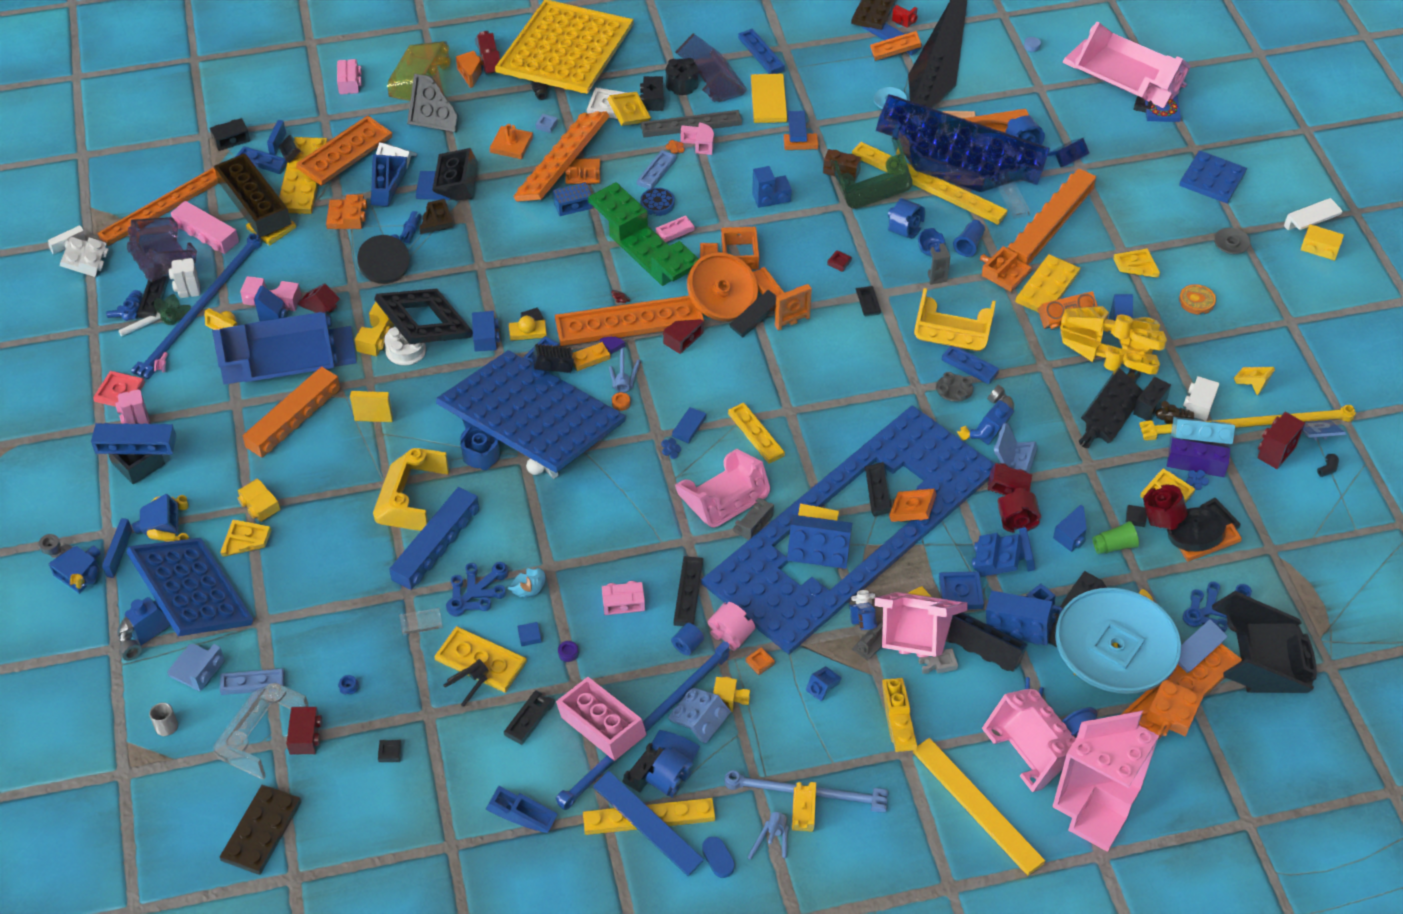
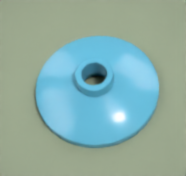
[874,87,907,111]

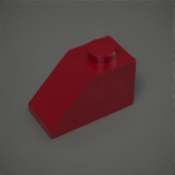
[297,283,340,313]
[663,319,704,354]

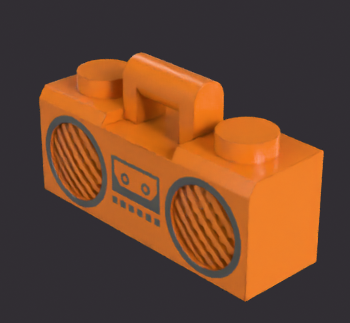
[1038,291,1098,330]

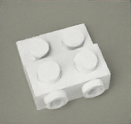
[60,236,108,277]

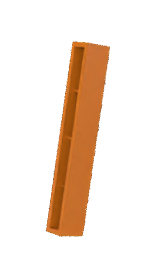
[1008,168,1097,265]

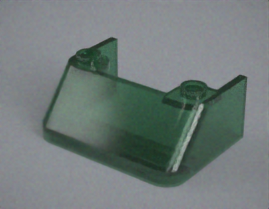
[830,137,912,209]

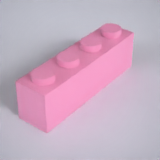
[171,201,239,254]

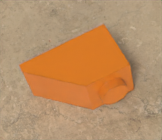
[456,51,483,88]

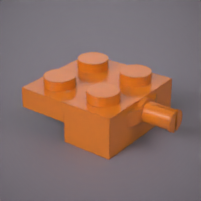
[980,246,1032,292]
[1146,680,1203,737]

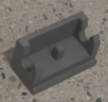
[928,243,950,285]
[733,498,774,540]

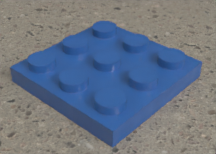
[1179,150,1247,204]

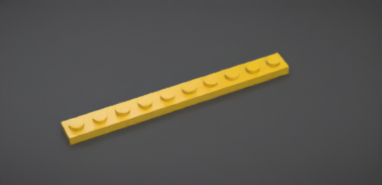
[852,142,1008,225]

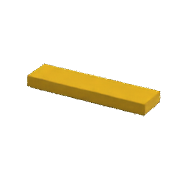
[728,402,785,464]

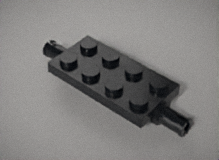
[1079,368,1143,448]

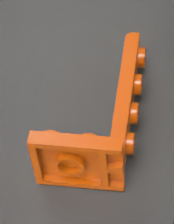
[753,267,812,331]

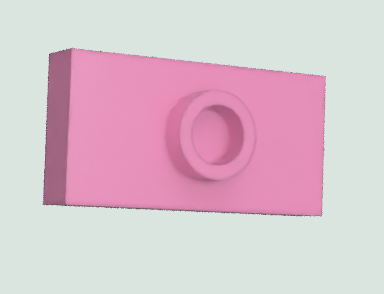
[656,216,695,242]

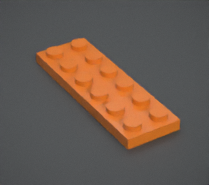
[296,115,392,186]

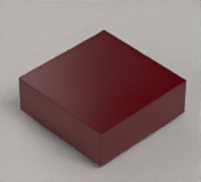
[827,250,852,272]

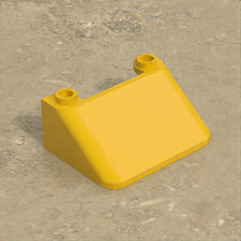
[914,288,996,351]

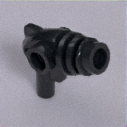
[530,80,548,100]

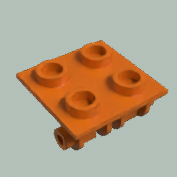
[565,159,600,184]

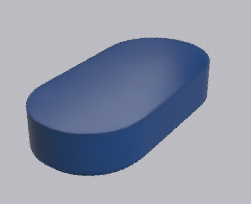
[702,837,734,878]

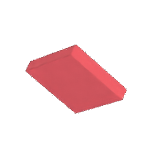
[93,371,145,407]

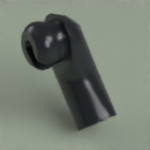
[1317,453,1339,477]

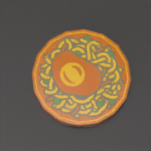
[1179,284,1216,315]

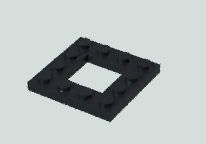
[374,288,473,344]

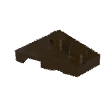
[419,199,453,234]

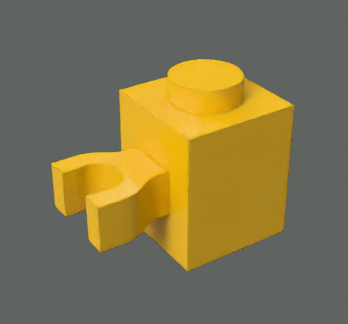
[713,677,750,712]

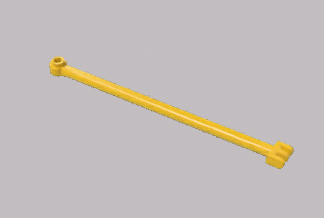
[1139,405,1356,441]

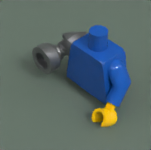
[957,384,1015,445]
[39,534,101,594]
[117,597,171,661]

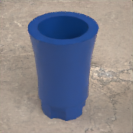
[953,220,985,257]

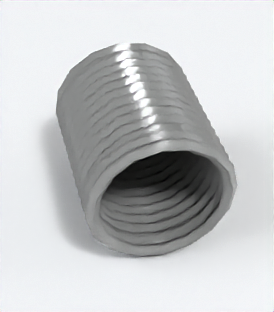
[149,703,178,736]

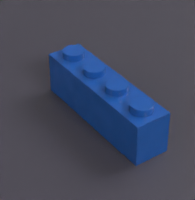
[91,423,177,455]

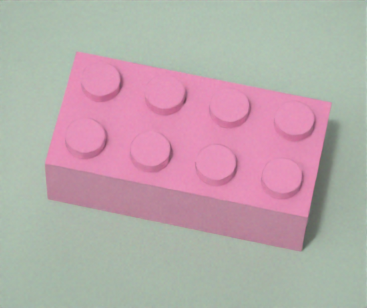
[556,677,647,761]

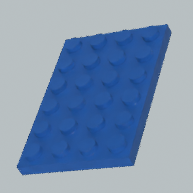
[126,538,253,636]

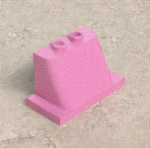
[875,592,967,657]

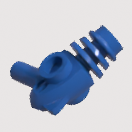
[106,290,143,321]

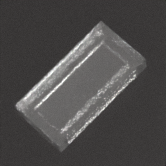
[399,608,443,635]

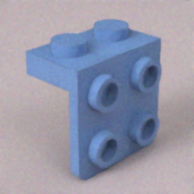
[994,423,1038,473]
[167,644,225,692]
[669,688,731,743]

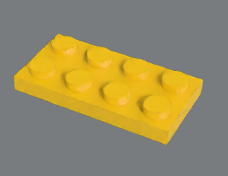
[1015,254,1080,313]

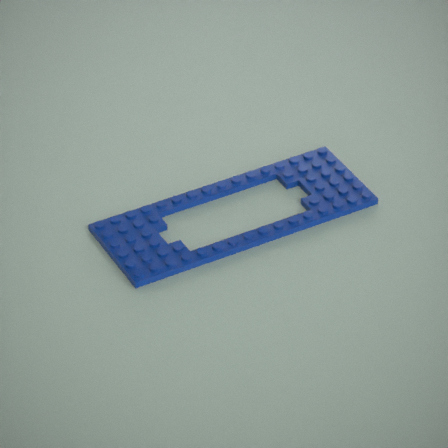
[701,405,995,655]

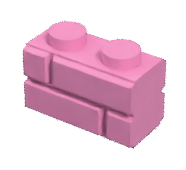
[337,59,362,95]
[115,389,150,424]
[602,581,645,615]

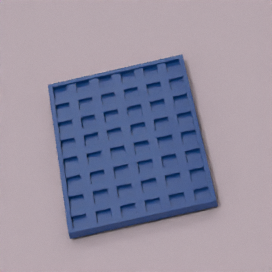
[436,350,626,473]

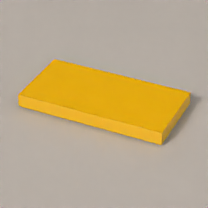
[751,74,787,123]
[434,626,527,693]

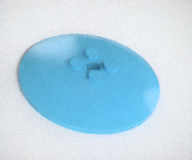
[1055,588,1181,694]

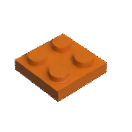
[889,488,937,522]

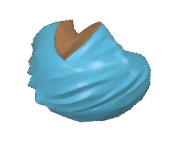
[508,568,545,598]

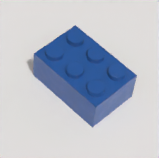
[787,515,853,569]
[986,590,1053,645]

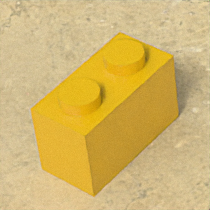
[1301,224,1344,261]

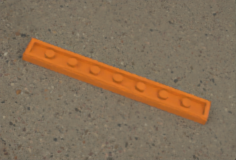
[97,167,219,246]

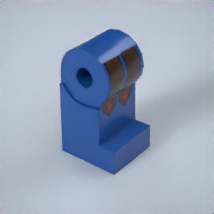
[849,602,877,630]

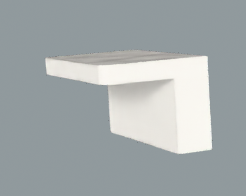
[376,142,417,169]

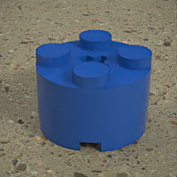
[1005,115,1045,155]
[888,198,925,239]
[460,427,500,470]
[646,746,694,798]

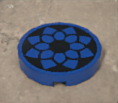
[640,188,674,216]

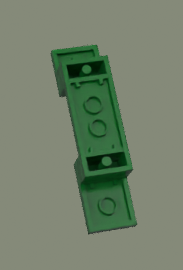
[588,182,699,286]

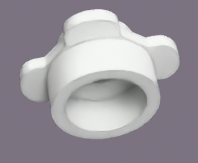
[851,590,876,604]

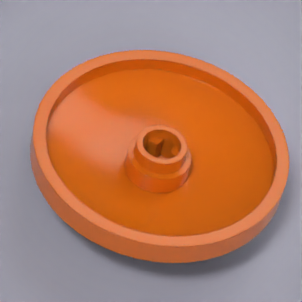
[687,252,758,321]

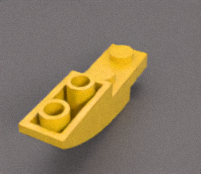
[882,678,917,752]

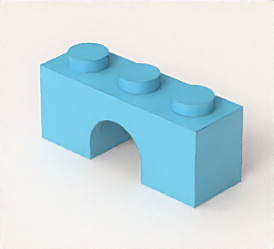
[1171,417,1235,444]

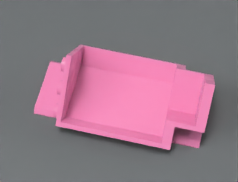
[1062,22,1191,108]
[1053,711,1159,852]

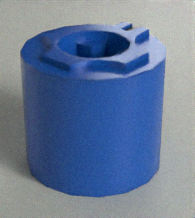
[671,623,704,656]

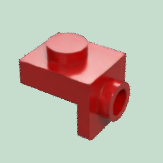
[892,5,918,28]

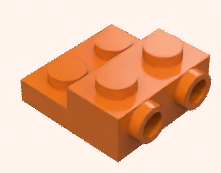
[326,194,367,229]

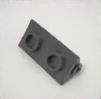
[852,621,883,660]

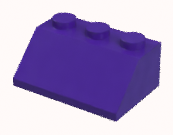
[1166,436,1230,477]

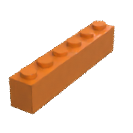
[242,366,340,458]

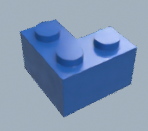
[752,166,792,208]

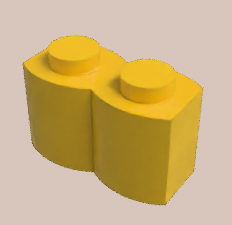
[237,478,280,522]

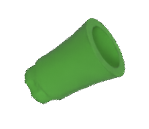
[1092,521,1139,554]

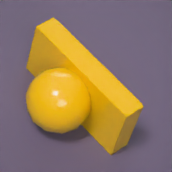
[204,308,237,330]
[509,315,546,341]

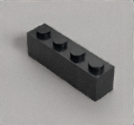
[946,612,1028,672]

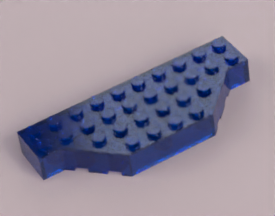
[876,94,1050,192]

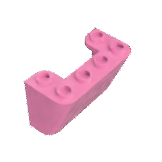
[982,689,1076,792]

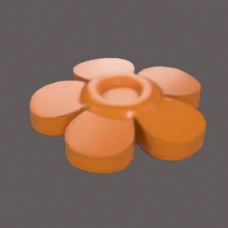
[665,140,684,154]

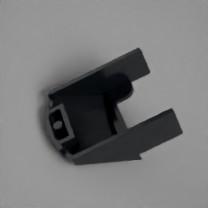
[1212,591,1317,693]

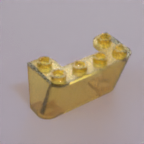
[388,41,451,101]

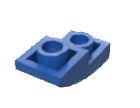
[652,730,700,761]

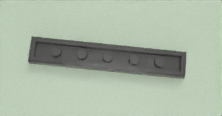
[640,110,742,138]

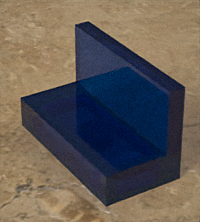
[1047,138,1089,167]

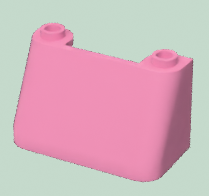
[675,449,770,528]

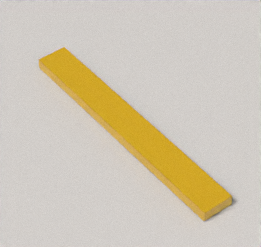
[913,738,1045,876]

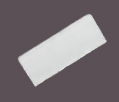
[1284,198,1343,230]

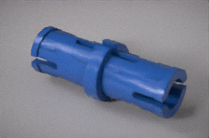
[399,211,421,243]

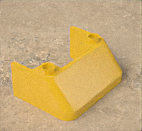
[373,448,449,531]

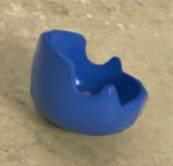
[918,228,946,256]

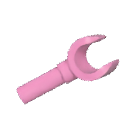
[154,352,168,373]

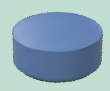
[1024,37,1041,52]

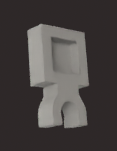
[918,648,958,674]

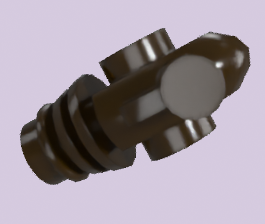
[1155,401,1194,424]

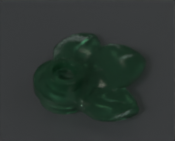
[154,294,191,325]

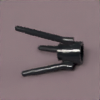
[443,659,489,707]

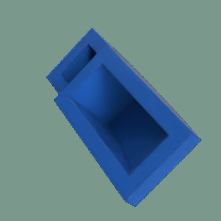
[486,786,558,833]

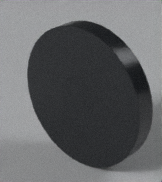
[357,235,409,284]
[1167,507,1226,551]

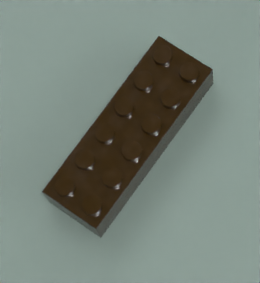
[214,153,291,237]

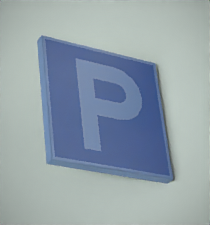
[1302,420,1346,440]

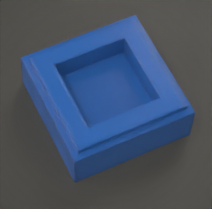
[517,622,541,646]

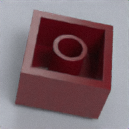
[1257,411,1305,469]

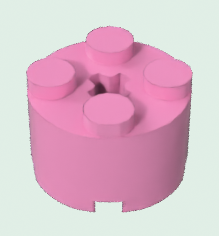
[708,602,755,651]

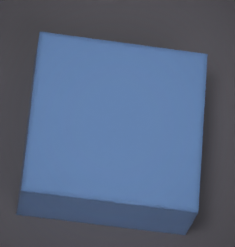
[535,114,558,133]

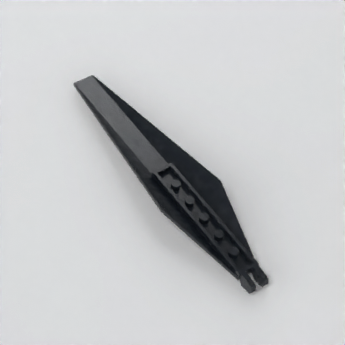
[908,0,967,122]

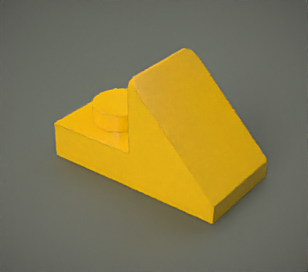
[1234,367,1275,395]

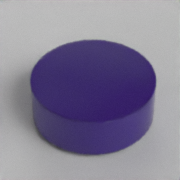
[558,641,579,662]

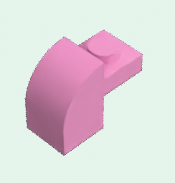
[681,123,714,155]

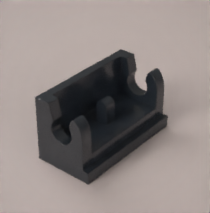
[622,743,664,793]

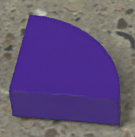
[600,337,625,354]

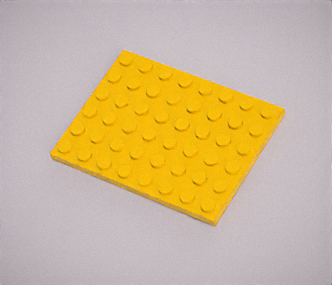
[495,0,634,94]

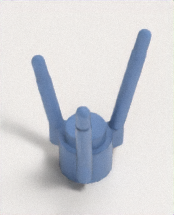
[609,348,640,392]
[748,812,789,860]

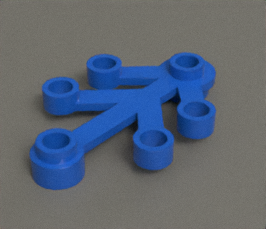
[446,562,508,617]
[1183,582,1252,632]

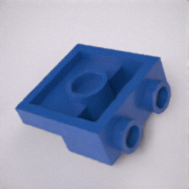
[972,533,1022,577]

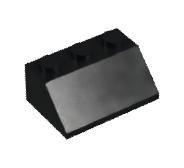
[432,148,478,201]

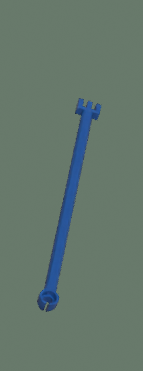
[131,233,262,379]
[556,642,729,810]

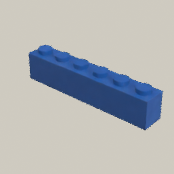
[389,487,479,590]

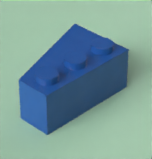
[370,154,407,206]

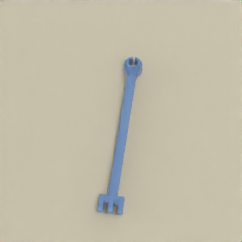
[724,770,888,813]

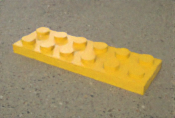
[279,137,328,214]

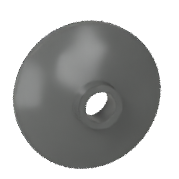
[1214,228,1250,254]

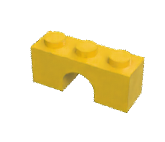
[354,301,394,356]

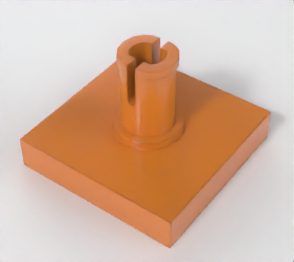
[490,124,533,159]

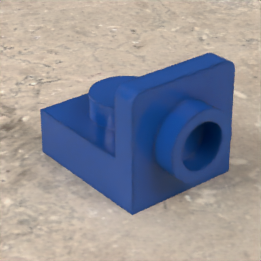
[806,666,842,701]

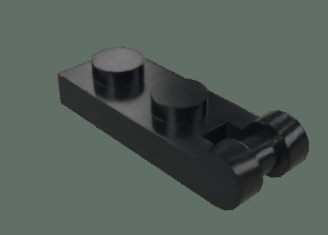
[504,690,555,745]

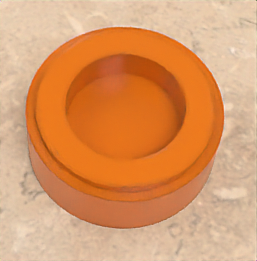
[612,392,631,411]

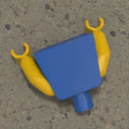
[132,494,189,542]

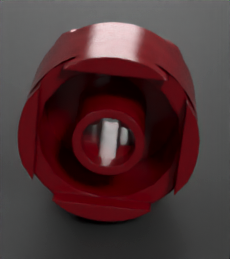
[1143,484,1188,530]
[997,488,1041,533]

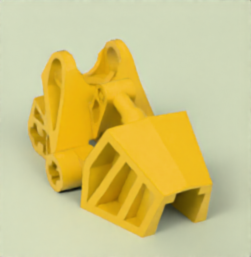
[1060,306,1167,375]

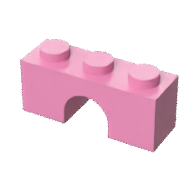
[240,276,301,311]

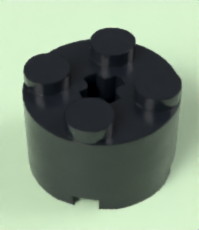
[666,58,698,95]

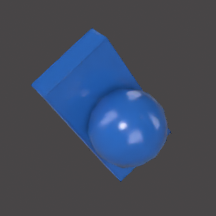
[1019,527,1035,571]

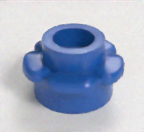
[338,675,359,695]

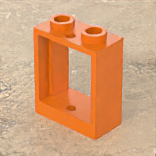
[721,227,759,269]

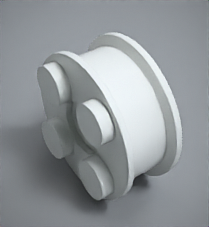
[384,326,426,365]

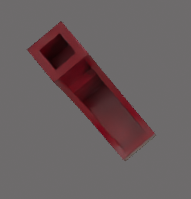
[475,31,500,74]

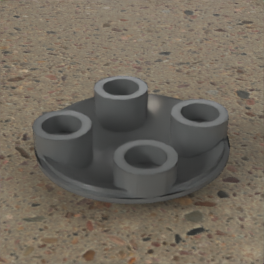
[936,372,973,401]

